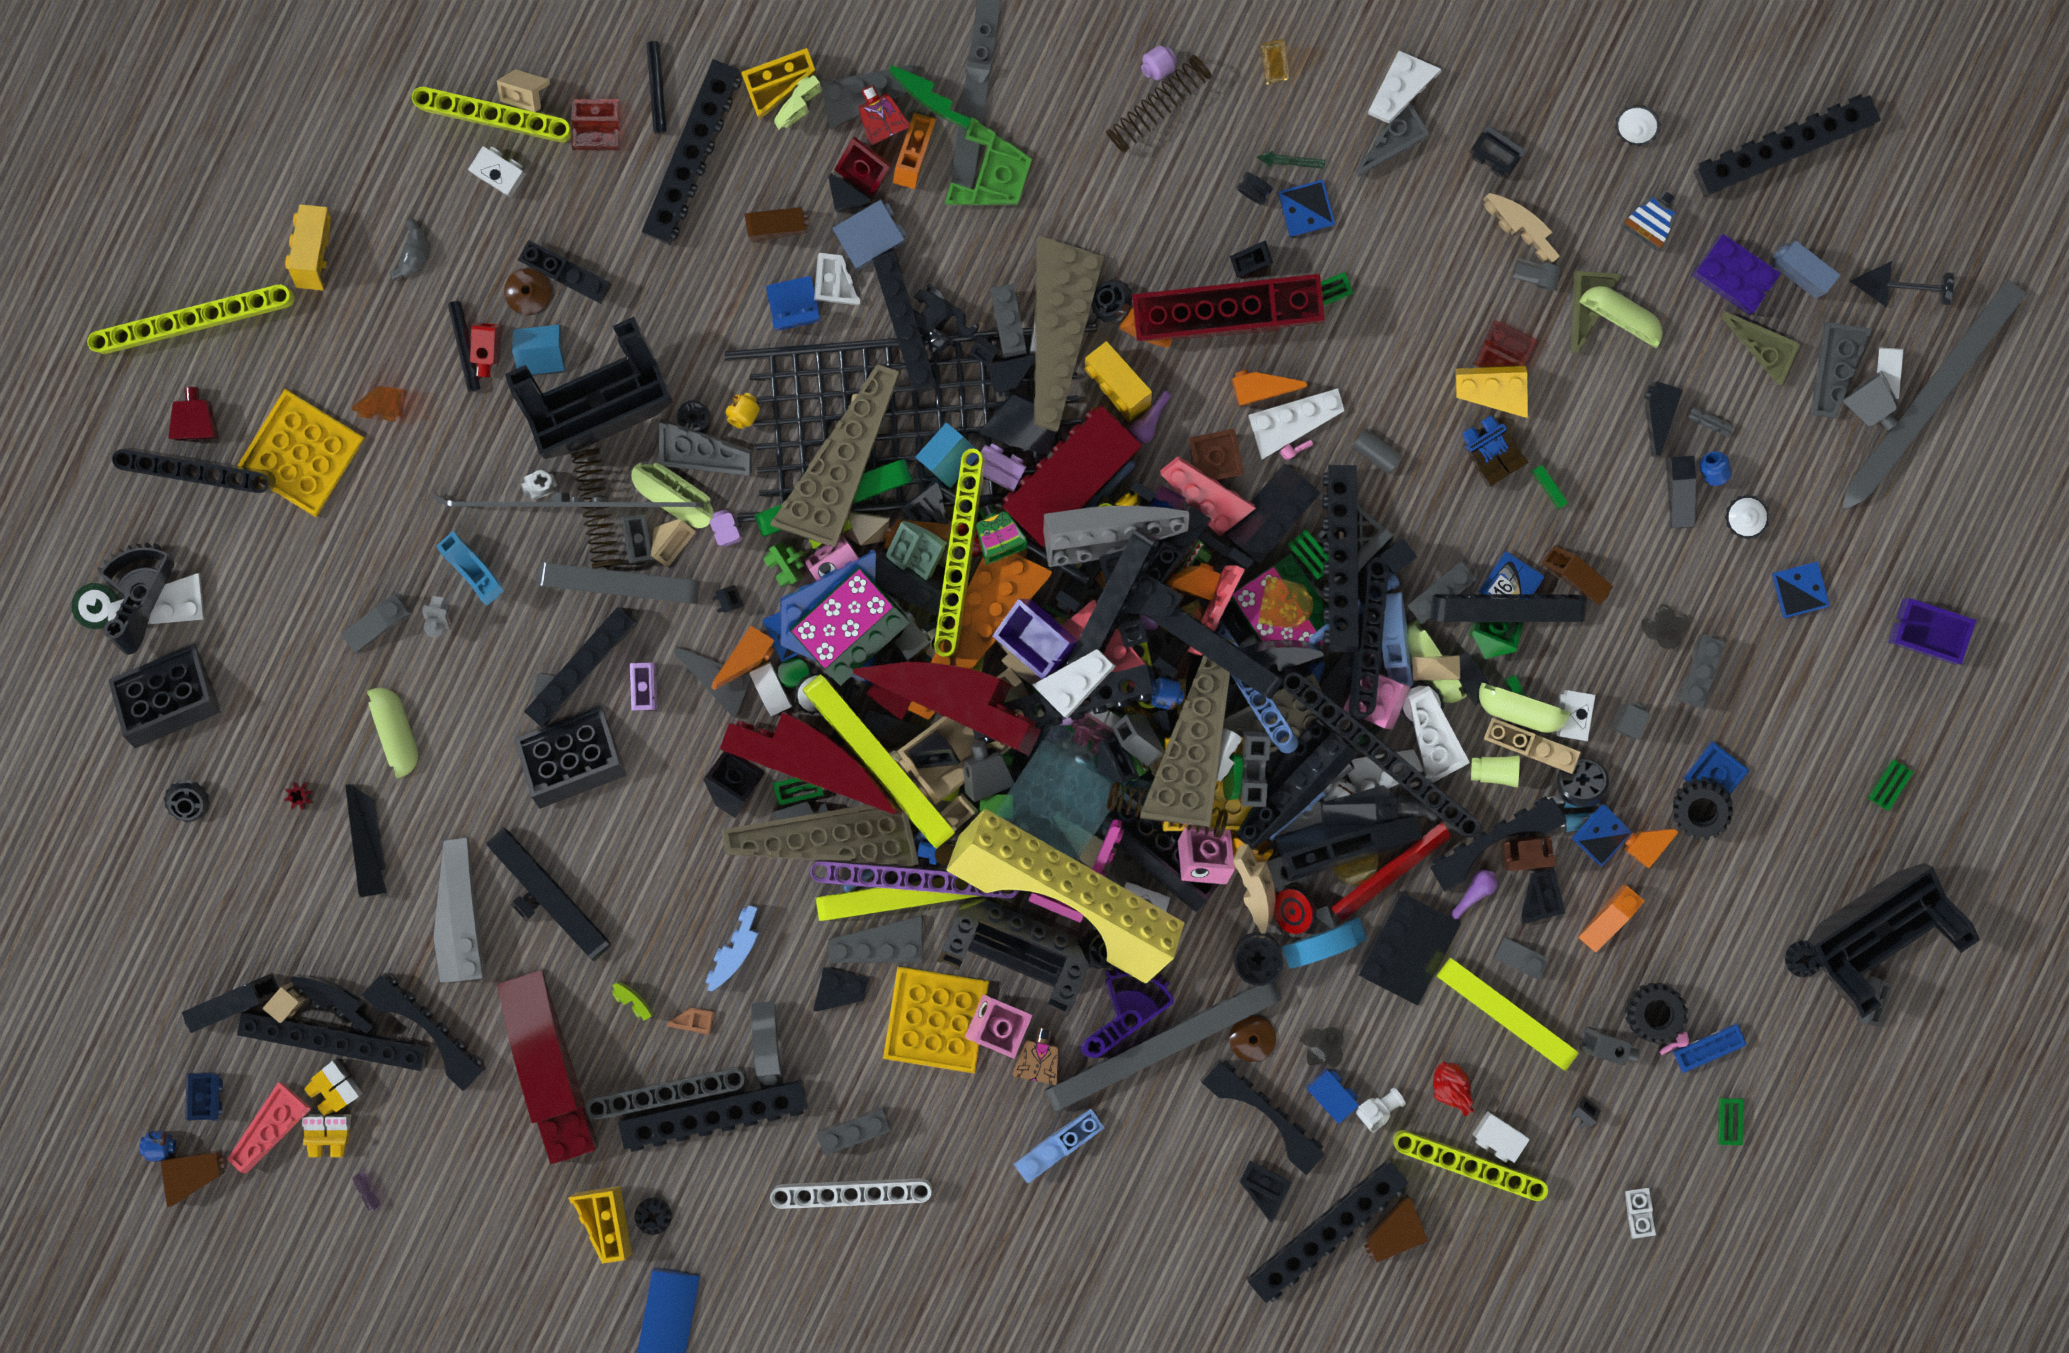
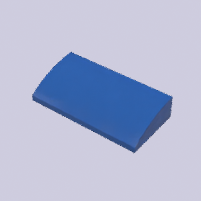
[637,1267,700,1353]

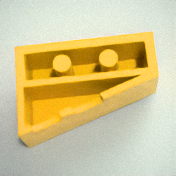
[741,48,817,120]
[285,204,331,291]
[1084,341,1152,424]
[1455,366,1528,418]
[568,1186,633,1264]

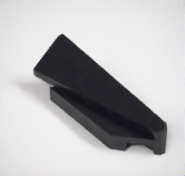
[345,784,387,898]

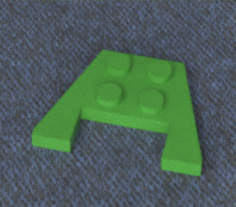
[944,117,1032,205]

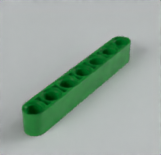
[754,459,913,537]

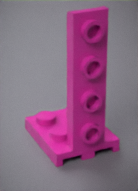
[1028,819,1124,923]

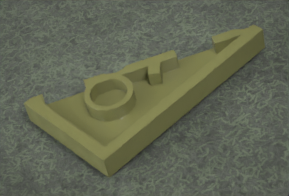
[1570,271,1620,354]
[1721,311,1800,386]

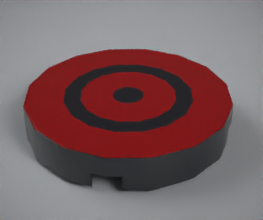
[1274,887,1317,934]

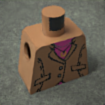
[1013,1028,1058,1085]

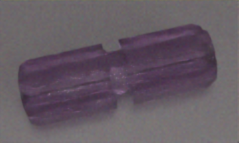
[352,1172,381,1211]

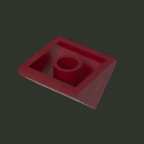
[834,136,893,198]

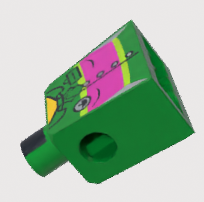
[976,505,1027,566]

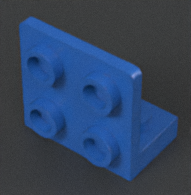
[766,276,821,332]

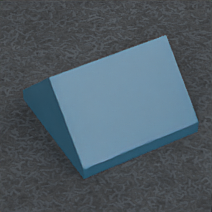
[512,325,565,375]
[915,423,979,488]

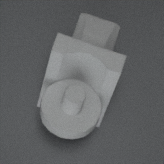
[422,596,451,638]

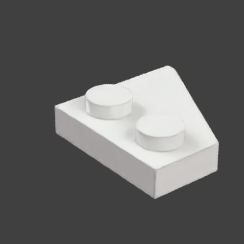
[814,253,860,305]

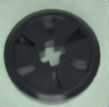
[1557,758,1609,807]

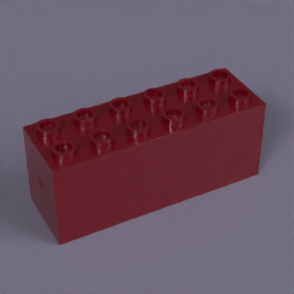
[1002,406,1142,547]

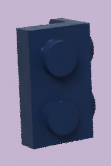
[185,1072,223,1121]

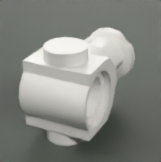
[521,470,557,501]
[1356,1088,1406,1133]

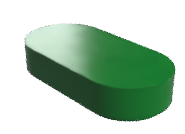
[1223,753,1244,800]

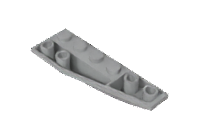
[1043,506,1189,567]

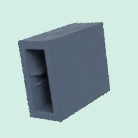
[832,200,906,271]
[1771,241,1840,299]

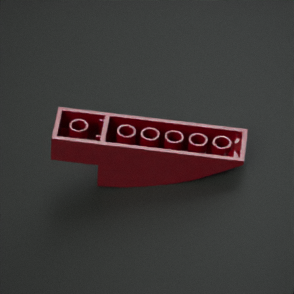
[1132,273,1325,342]
[853,662,1041,756]
[720,712,903,815]
[497,970,599,1165]

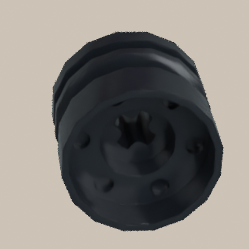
[1233,932,1283,986]

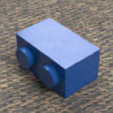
[1306,1069,1359,1124]

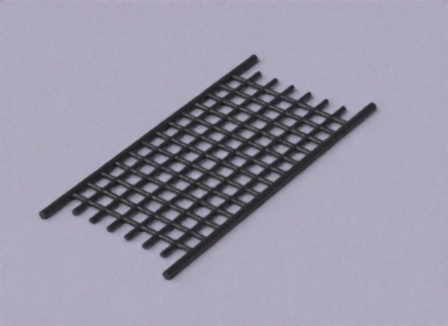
[725,322,1106,523]

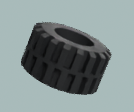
[1673,777,1733,840]
[1625,983,1688,1044]

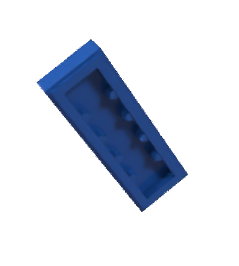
[1672,1023,1747,1073]

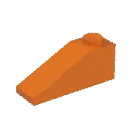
[893,113,936,189]
[1231,370,1307,407]
[711,626,775,690]
[1578,884,1645,953]

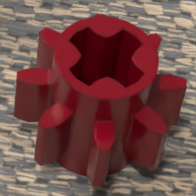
[284,782,314,810]

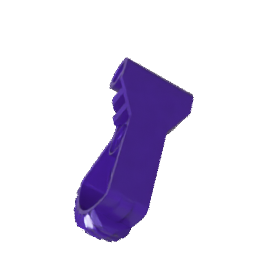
[1080,967,1174,1058]

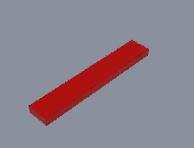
[1331,823,1452,922]

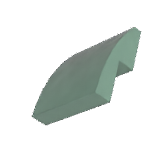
[885,521,947,580]

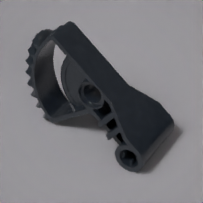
[97,542,175,655]

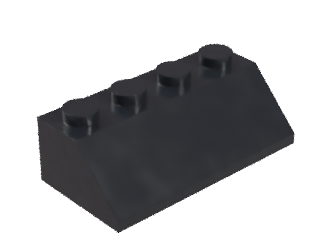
[1224,463,1321,564]
[875,549,971,623]

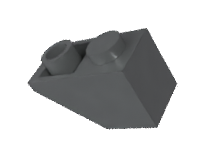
[1112,714,1165,766]

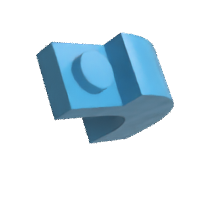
[436,531,504,606]
[1282,917,1367,969]

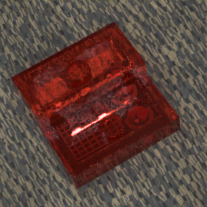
[571,99,620,150]
[1473,320,1537,368]

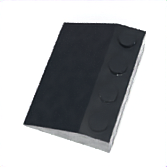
[108,644,221,748]
[515,706,627,809]
[1356,891,1461,1006]

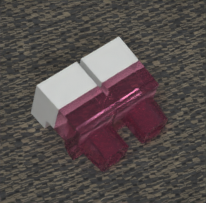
[1071,701,1121,756]

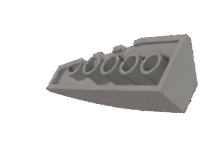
[434,838,487,982]

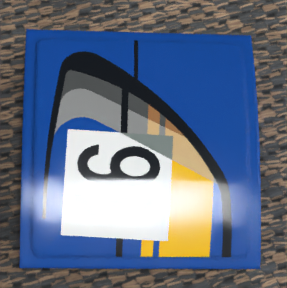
[1478,550,1544,594]

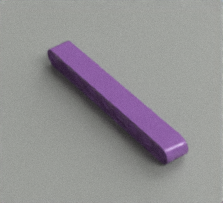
[810,861,1019,898]

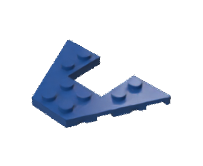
[780,550,876,686]

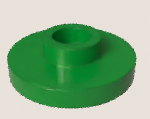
[778,658,809,688]

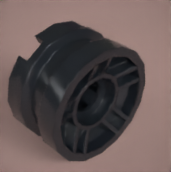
[1236,172,1273,205]
[677,400,711,433]

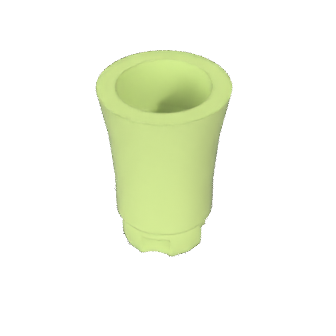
[1471,755,1520,788]

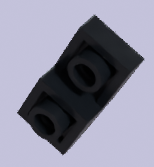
[1458,652,1490,706]

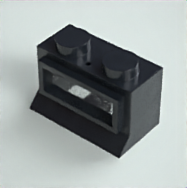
[1469,125,1526,178]

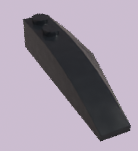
[1096,799,1219,912]

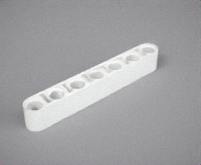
[770,1178,932,1209]

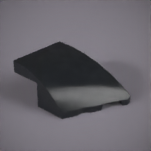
[979,393,1056,455]

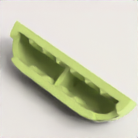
[1579,286,1663,348]
[631,463,714,528]
[1407,619,1467,703]
[1479,683,1571,733]
[367,688,418,778]

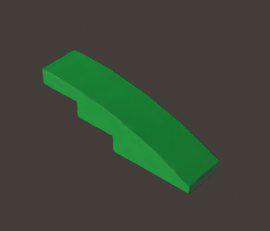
[888,65,971,130]

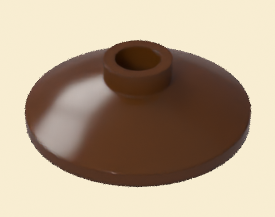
[504,268,551,315]
[1229,1015,1276,1062]

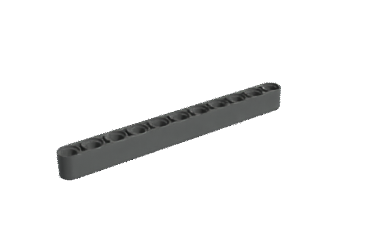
[1044,981,1282,1111]

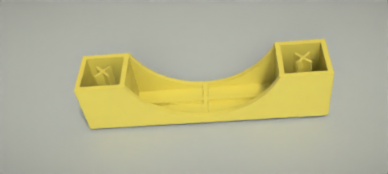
[946,809,1184,983]

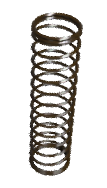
[1106,55,1212,154]
[570,448,621,568]
[1107,781,1228,838]

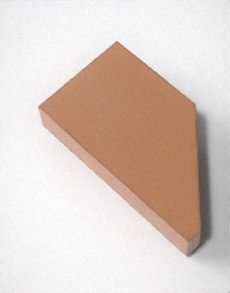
[667,1007,715,1035]

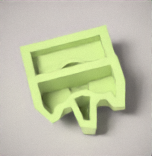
[774,75,822,130]

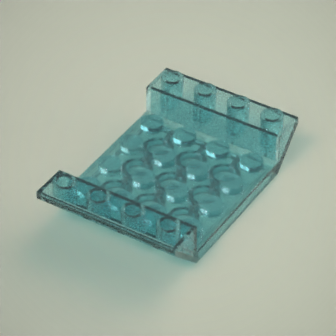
[994,725,1127,861]

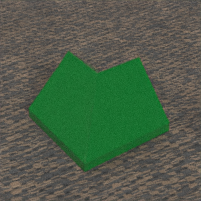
[1467,622,1524,659]

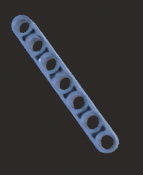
[1217,620,1298,753]

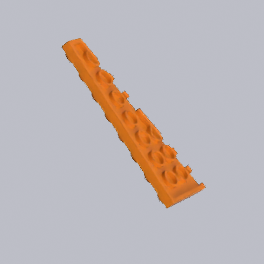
[908,554,1053,720]

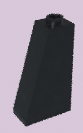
[181,973,279,1033]

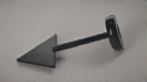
[1849,261,1954,308]

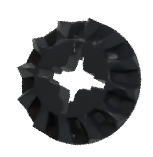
[1785,940,1820,978]
[634,1198,672,1236]

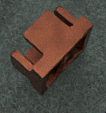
[1188,428,1244,481]
[1502,836,1556,871]

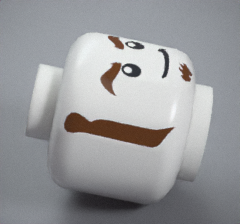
[1323,778,1356,802]

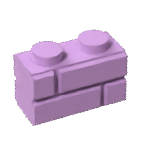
[974,443,1027,492]
[709,509,744,547]
[630,663,658,710]

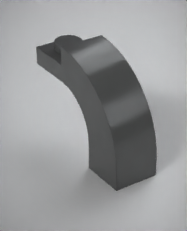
[751,1001,783,1086]

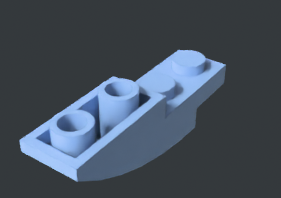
[1382,592,1414,687]
[706,904,760,991]
[1014,1109,1104,1183]

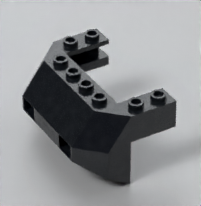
[505,317,674,459]
[1807,863,1980,1019]
[937,896,1090,1017]

